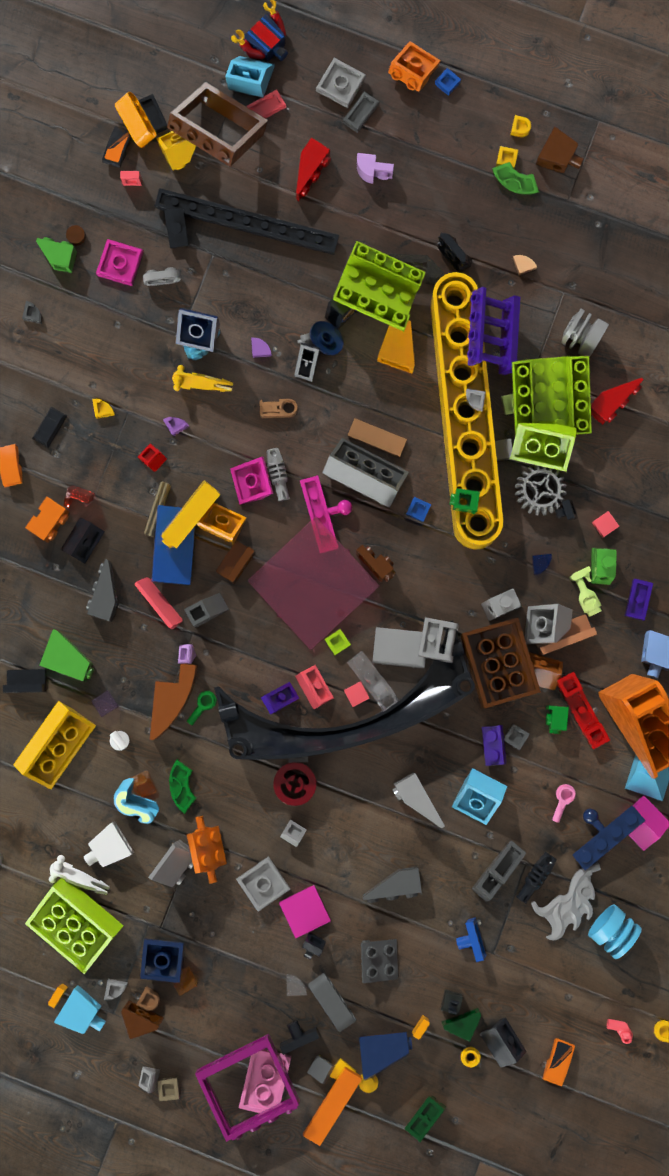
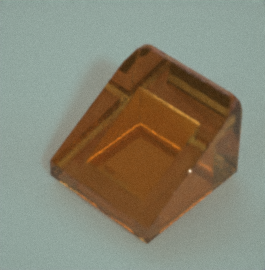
[131,771,157,798]

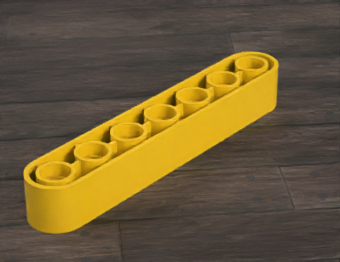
[430,272,503,550]

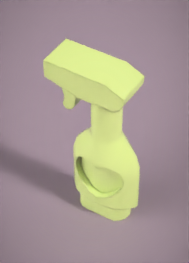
[569,566,602,617]

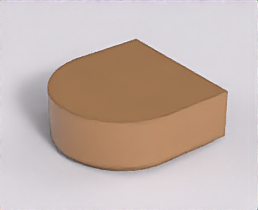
[136,986,160,1011]

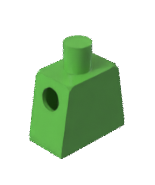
[590,548,617,585]

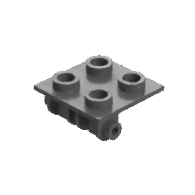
[360,939,398,983]

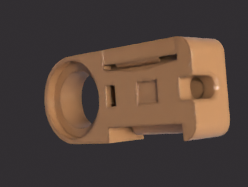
[259,399,298,418]

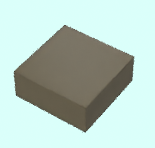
[157,1077,180,1101]

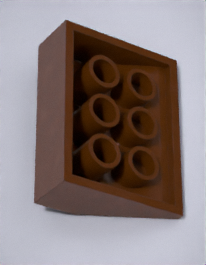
[460,617,541,709]

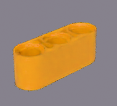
[115,92,157,148]

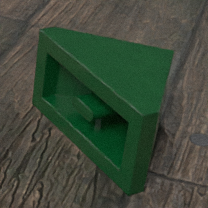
[442,1008,481,1042]

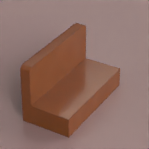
[529,652,563,690]

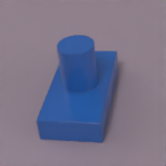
[456,917,487,962]

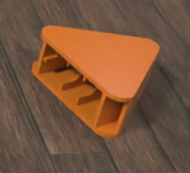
[598,674,669,779]

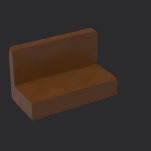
[216,541,255,584]

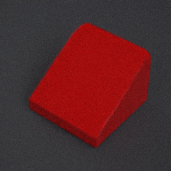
[138,444,167,472]

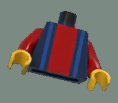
[231,0,288,61]

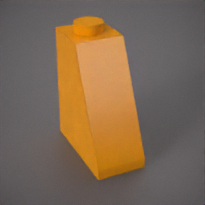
[377,320,415,374]

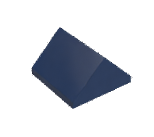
[176,308,220,352]
[140,939,185,983]

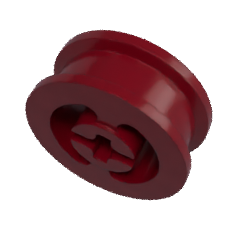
[273,762,316,806]

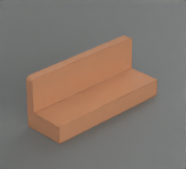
[536,614,597,655]

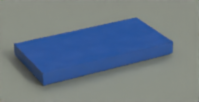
[151,505,195,585]

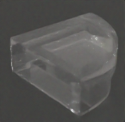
[286,974,307,996]

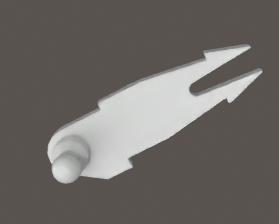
[49,855,110,895]

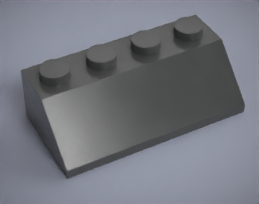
[322,438,409,508]

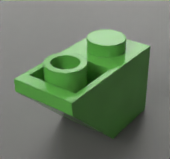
[36,237,77,273]

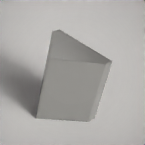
[139,1067,160,1093]

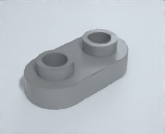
[143,267,181,286]

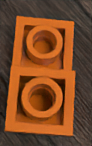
[0,444,22,487]

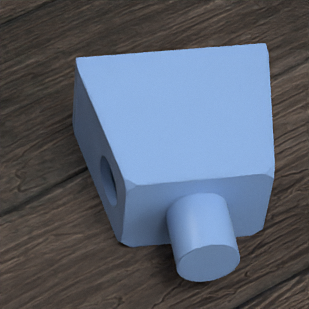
[641,630,669,679]

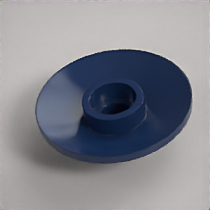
[310,321,344,355]

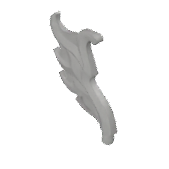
[531,862,601,941]

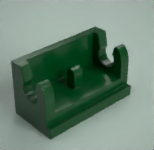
[404,1096,446,1142]

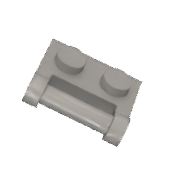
[418,617,459,663]

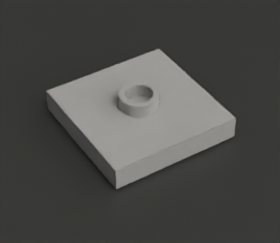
[316,58,366,108]
[236,856,291,912]

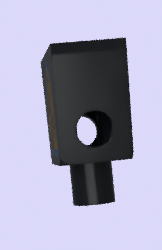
[324,299,357,330]

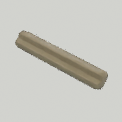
[144,482,171,537]

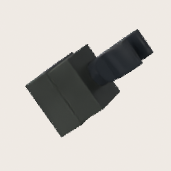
[440,989,463,1015]

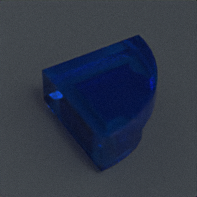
[532,554,552,575]

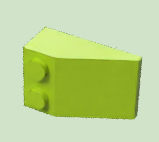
[510,423,576,472]

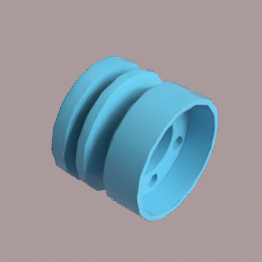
[588,904,642,959]

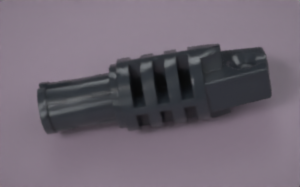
[516,852,557,904]

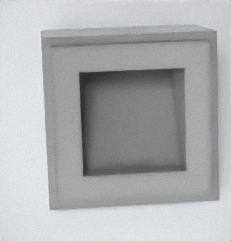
[495,439,512,461]

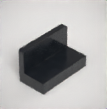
[61,518,105,564]
[3,669,46,693]
[480,1017,527,1067]

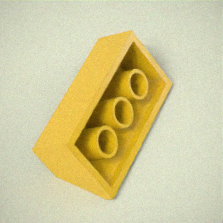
[14,701,96,789]

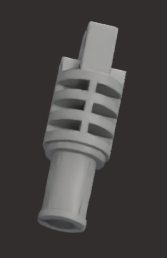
[266,448,290,501]

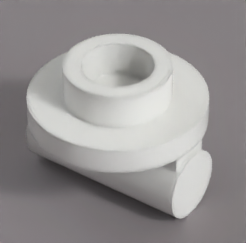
[110,731,130,751]

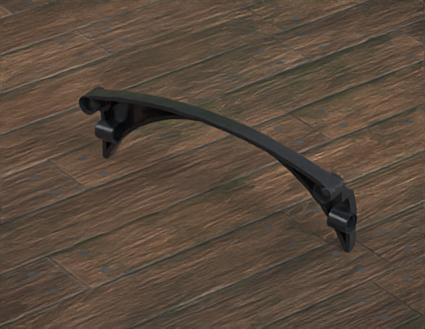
[214,621,475,760]

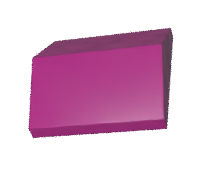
[230,457,273,505]
[629,795,669,851]

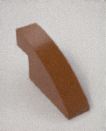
[150,664,198,740]

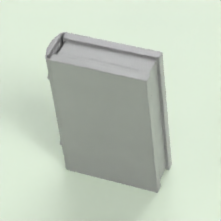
[372,627,425,668]

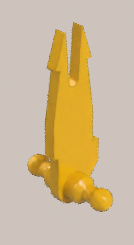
[172,365,233,392]

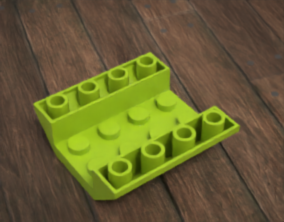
[333,241,426,332]
[512,356,592,436]

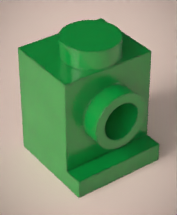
[449,488,480,514]
[546,705,569,734]

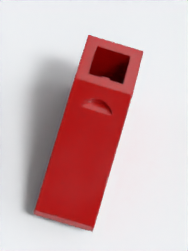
[296,138,331,201]
[591,378,644,425]

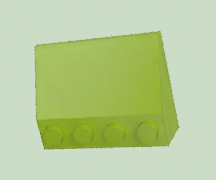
[25,878,124,974]

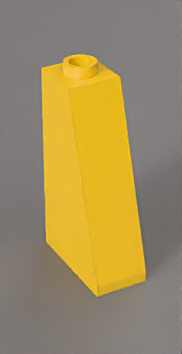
[161,480,220,549]

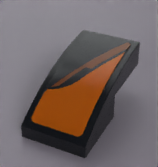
[102,126,132,168]

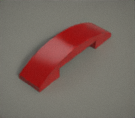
[557,672,610,749]

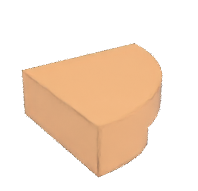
[512,255,537,275]

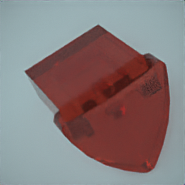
[64,485,95,508]

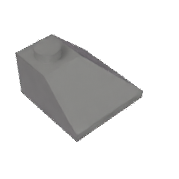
[524,604,573,645]

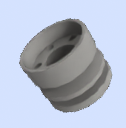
[561,308,609,357]

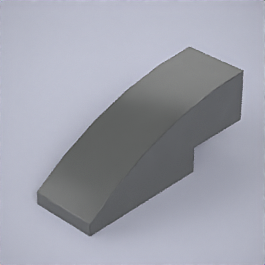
[472,841,526,902]

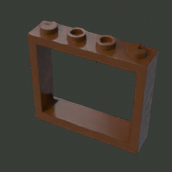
[167,82,268,167]

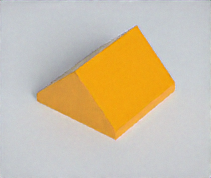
[197,503,246,544]

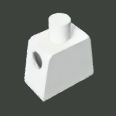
[84,821,135,867]

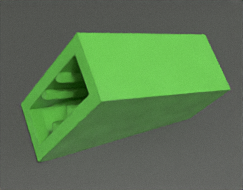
[39,629,94,682]

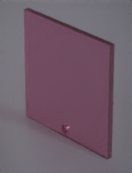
[248,517,380,650]

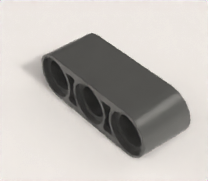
[308,972,356,1032]

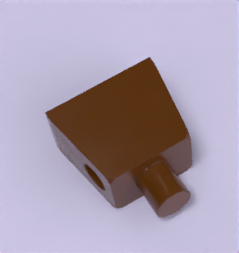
[536,127,584,173]

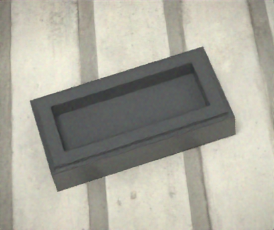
[343,91,379,133]

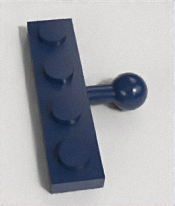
[572,805,646,871]

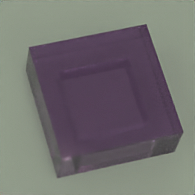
[91,690,119,717]

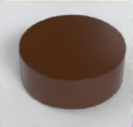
[66,225,86,246]

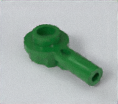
[187,691,217,726]

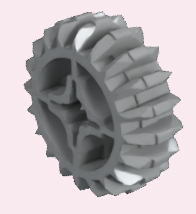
[515,465,567,515]

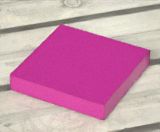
[96,239,144,286]
[279,885,331,939]

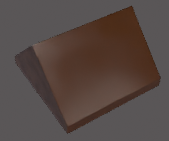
[121,1000,164,1039]

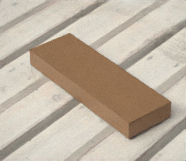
[347,418,407,458]

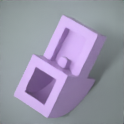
[357,153,394,184]

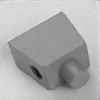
[481,589,522,621]

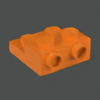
[388,41,441,92]

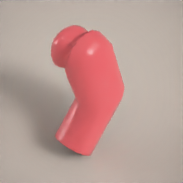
[607,1019,633,1044]

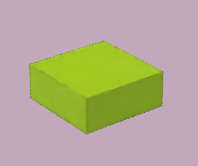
[324,629,351,655]

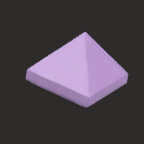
[178,644,196,664]

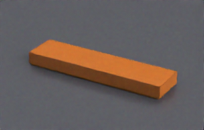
[303,1067,362,1146]

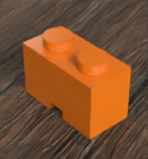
[25,497,69,543]

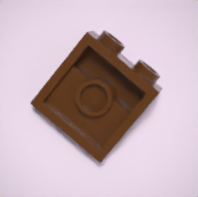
[356,545,396,582]

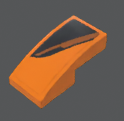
[542,1038,575,1086]

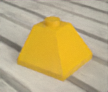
[156,131,196,170]

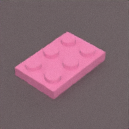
[239,1049,291,1113]

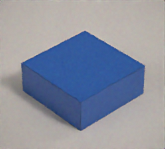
[435,68,461,96]
[406,497,431,523]

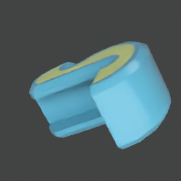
[114,778,159,824]

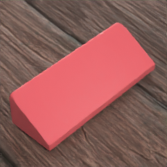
[135,577,183,629]

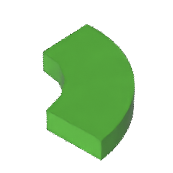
[492,162,539,195]

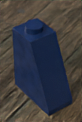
[359,1032,412,1081]

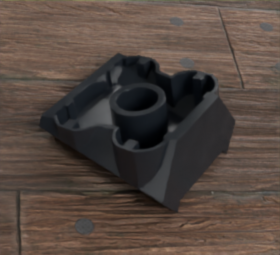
[437,233,473,273]

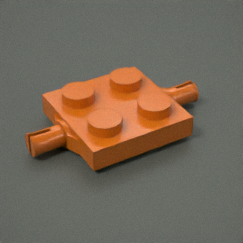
[187,816,227,884]

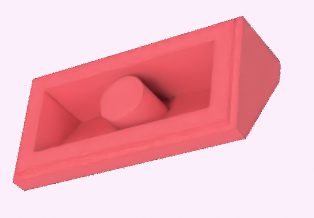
[295,665,334,709]

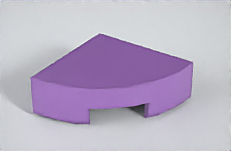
[251,338,272,358]
[163,417,189,437]

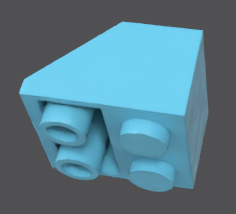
[225,56,275,98]

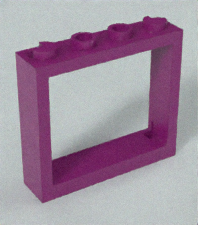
[195,1034,300,1142]

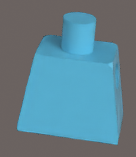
[54,985,106,1034]

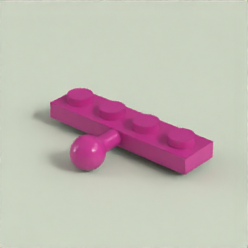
[300,475,352,554]

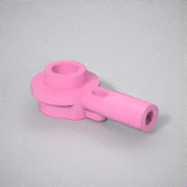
[552,784,576,823]

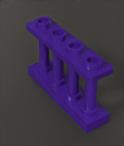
[467,287,521,375]

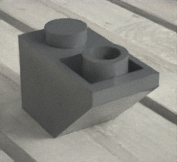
[184,593,229,628]

